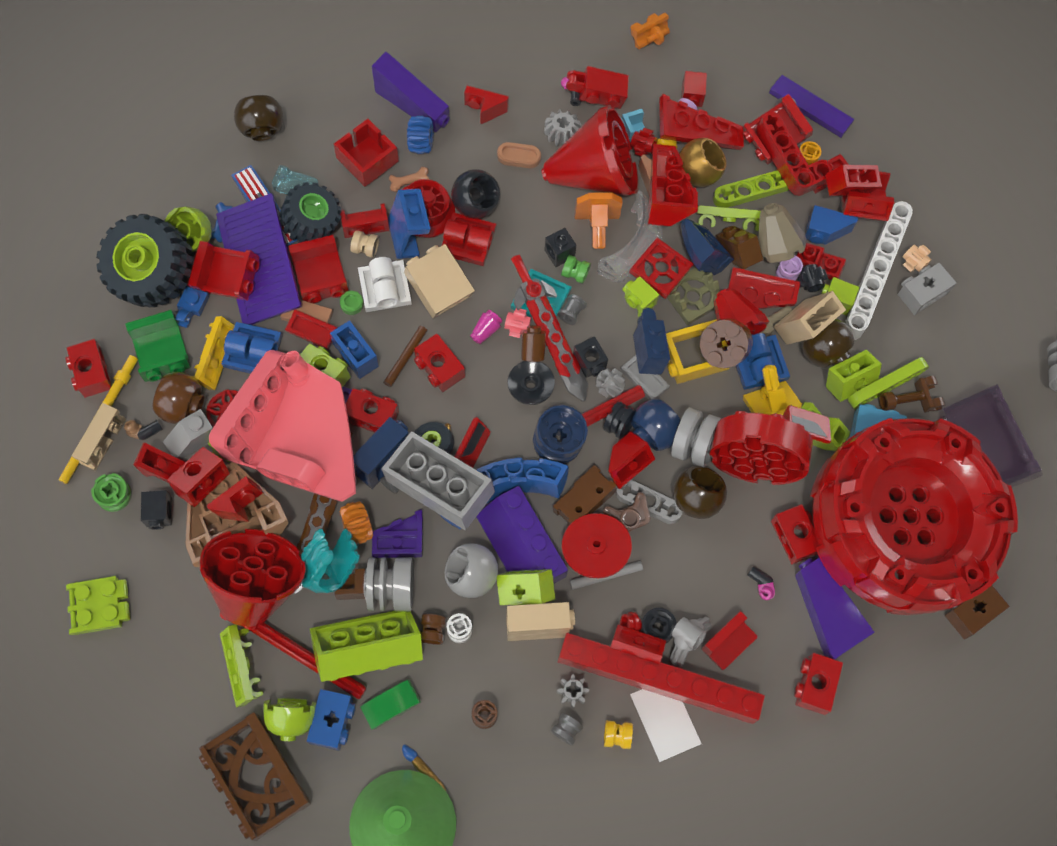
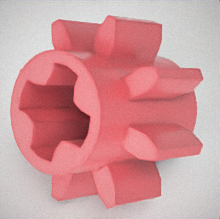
[504,308,531,338]

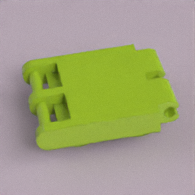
[66,576,130,635]

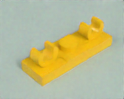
[193,316,235,390]

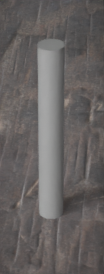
[569,561,643,590]

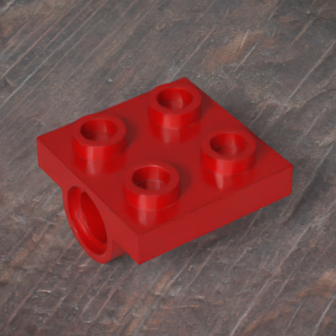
[442,212,496,267]

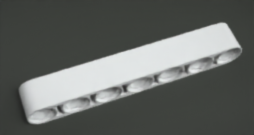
[845,201,913,340]

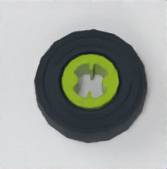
[414,422,454,454]

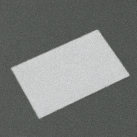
[630,689,701,762]

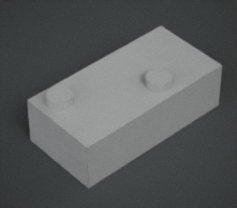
[382,431,495,531]

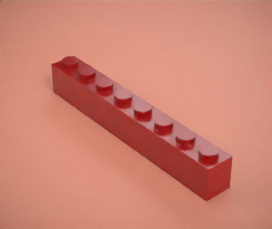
[558,633,765,724]

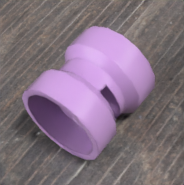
[775,255,803,281]

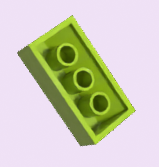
[309,611,423,682]

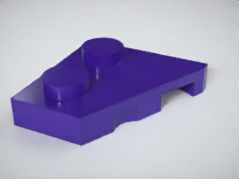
[372,510,423,558]

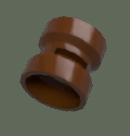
[420,614,447,645]
[472,700,498,729]

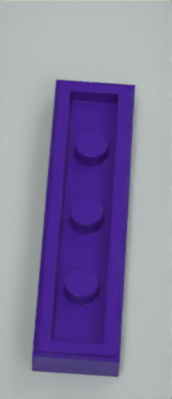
[769,75,854,138]

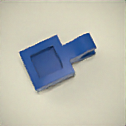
[175,286,209,328]

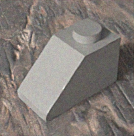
[163,409,213,460]

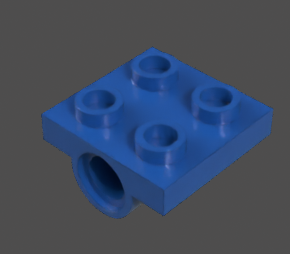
[221,322,282,374]
[736,333,790,390]

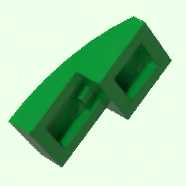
[360,680,421,730]

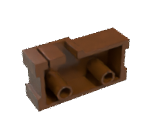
[553,465,617,526]

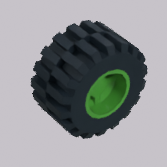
[279,182,342,243]

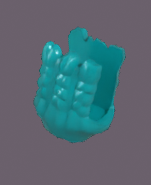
[301,529,360,593]

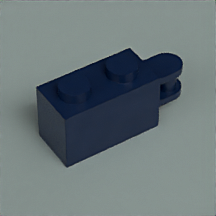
[633,308,670,375]

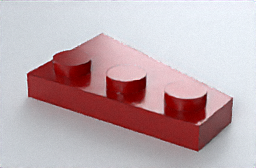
[728,267,800,309]

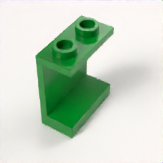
[125,310,191,382]

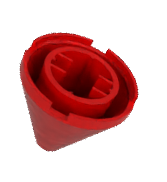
[541,105,639,196]

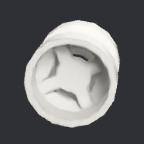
[447,613,472,643]

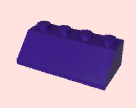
[476,486,568,584]

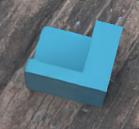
[622,109,645,142]

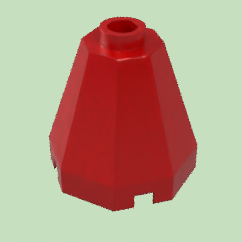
[714,288,769,346]

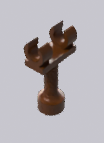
[879,376,946,413]

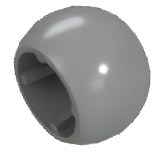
[444,543,498,598]

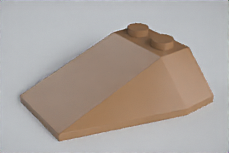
[186,462,288,567]

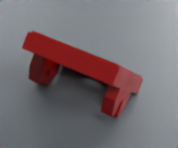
[629,237,694,299]

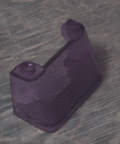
[942,384,1043,487]

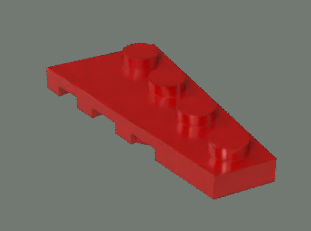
[659,94,744,150]

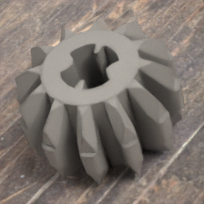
[544,109,581,147]

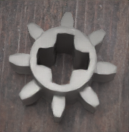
[596,368,625,398]
[557,674,589,708]

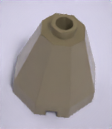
[758,203,807,263]

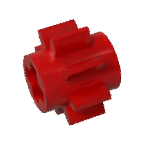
[631,128,658,156]

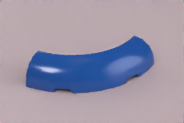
[439,458,569,529]

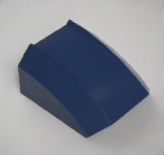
[681,219,734,276]

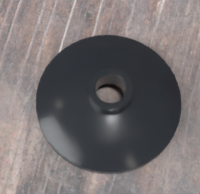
[508,361,555,405]

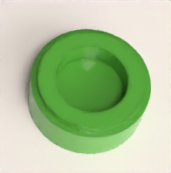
[340,291,364,315]

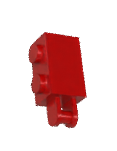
[566,66,629,109]

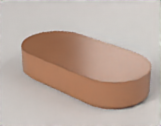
[497,142,541,168]

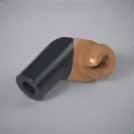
[124,419,163,440]

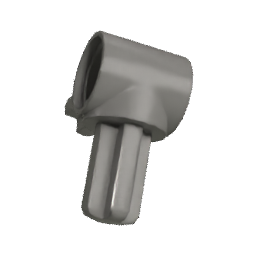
[670,616,712,667]

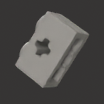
[897,263,957,315]

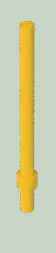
[58,355,138,484]

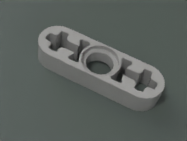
[615,480,682,524]

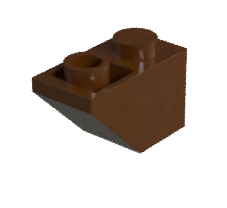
[715,226,763,269]

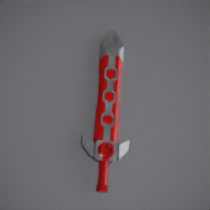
[511,254,588,401]

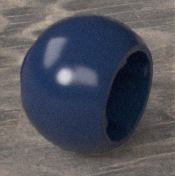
[631,399,681,451]

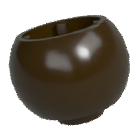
[234,95,283,141]
[802,319,854,368]
[673,466,727,519]

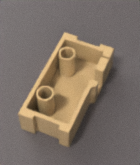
[72,403,126,471]

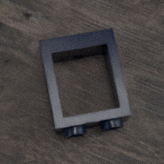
[353,417,409,489]

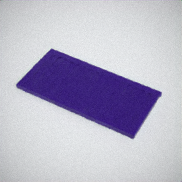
[216,193,302,325]

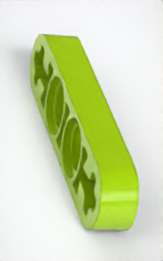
[713,170,789,208]
[847,357,930,409]

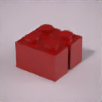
[334,118,399,187]

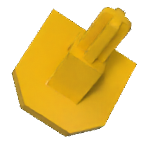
[743,365,802,415]

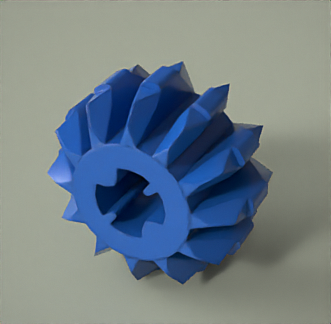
[407,116,434,154]

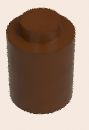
[521,325,546,362]

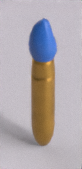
[402,745,446,791]

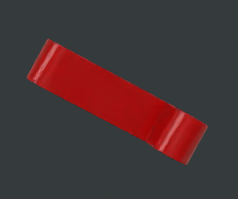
[756,112,834,196]

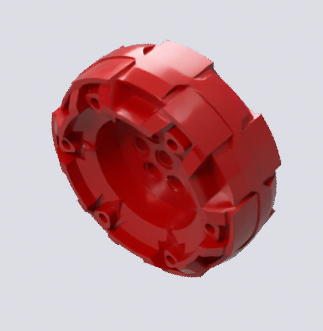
[810,418,1018,615]

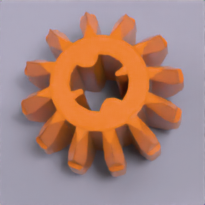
[339,501,373,544]

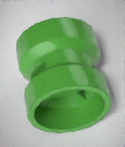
[561,255,591,284]

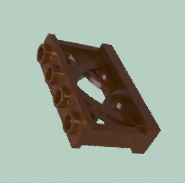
[199,712,311,841]

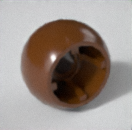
[152,372,204,424]

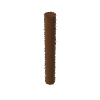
[383,326,427,387]

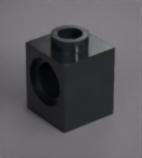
[544,228,577,267]
[573,337,608,378]
[141,490,172,530]

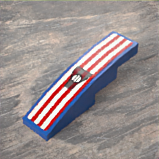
[231,165,298,247]

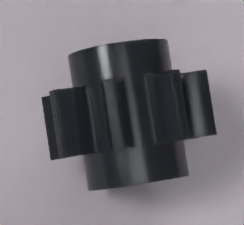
[797,264,828,292]

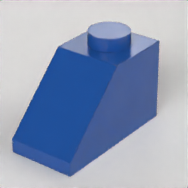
[805,205,858,245]

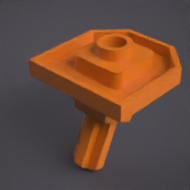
[574,193,622,249]

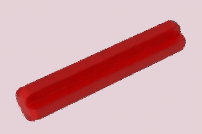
[582,385,645,427]

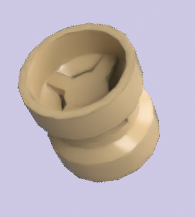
[350,230,379,258]

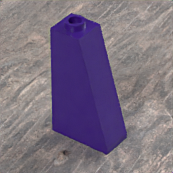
[372,51,450,133]
[795,558,875,660]

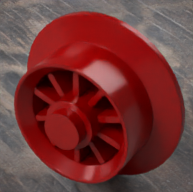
[394,179,455,238]
[562,513,632,579]

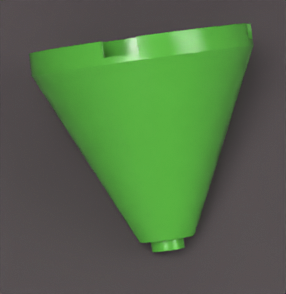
[349,770,456,846]

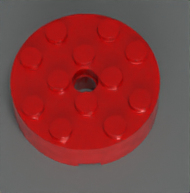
[710,411,813,485]

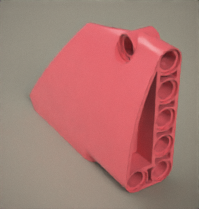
[209,350,356,502]

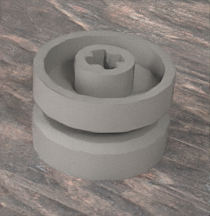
[671,407,722,467]

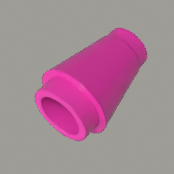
[470,309,503,345]

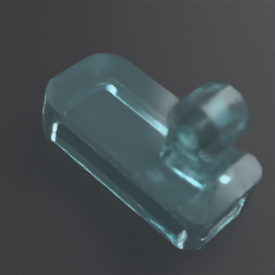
[272,165,319,194]

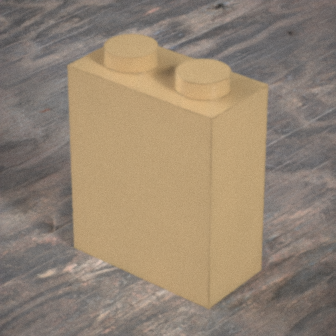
[404,244,475,319]
[773,291,846,345]
[506,602,575,641]

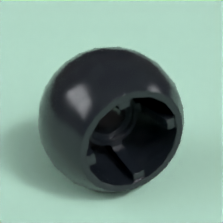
[451,169,500,219]

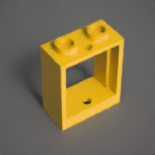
[666,319,729,384]

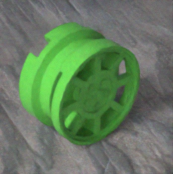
[91,473,132,512]

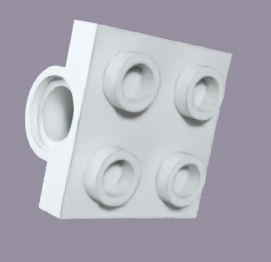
[358,257,412,312]

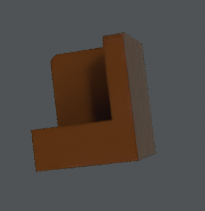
[335,568,366,600]

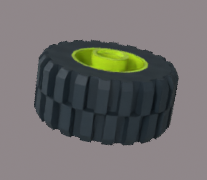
[96,214,193,308]

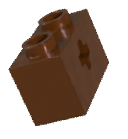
[945,585,1010,640]

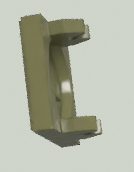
[667,268,719,326]

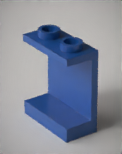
[388,189,430,259]

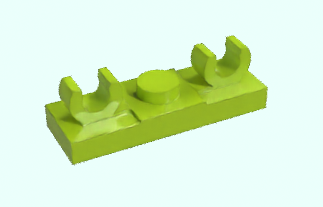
[696,205,761,231]
[220,625,263,708]

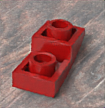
[797,243,846,280]

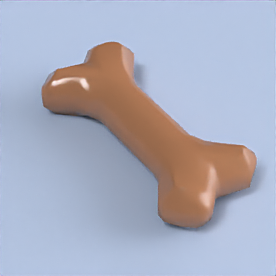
[389,166,430,192]

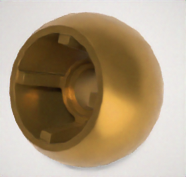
[679,138,726,187]

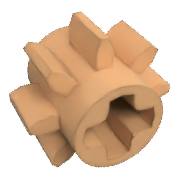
[903,244,932,272]

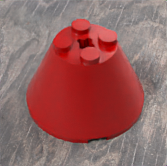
[199,529,306,630]

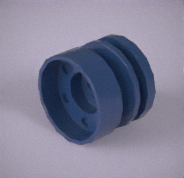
[533,405,588,464]

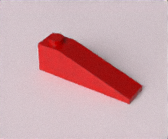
[648,144,698,226]

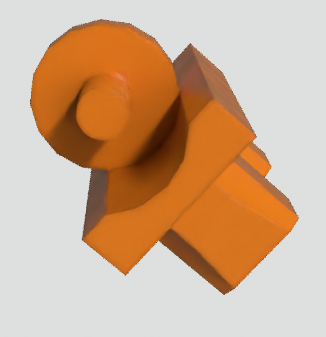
[630,13,670,49]

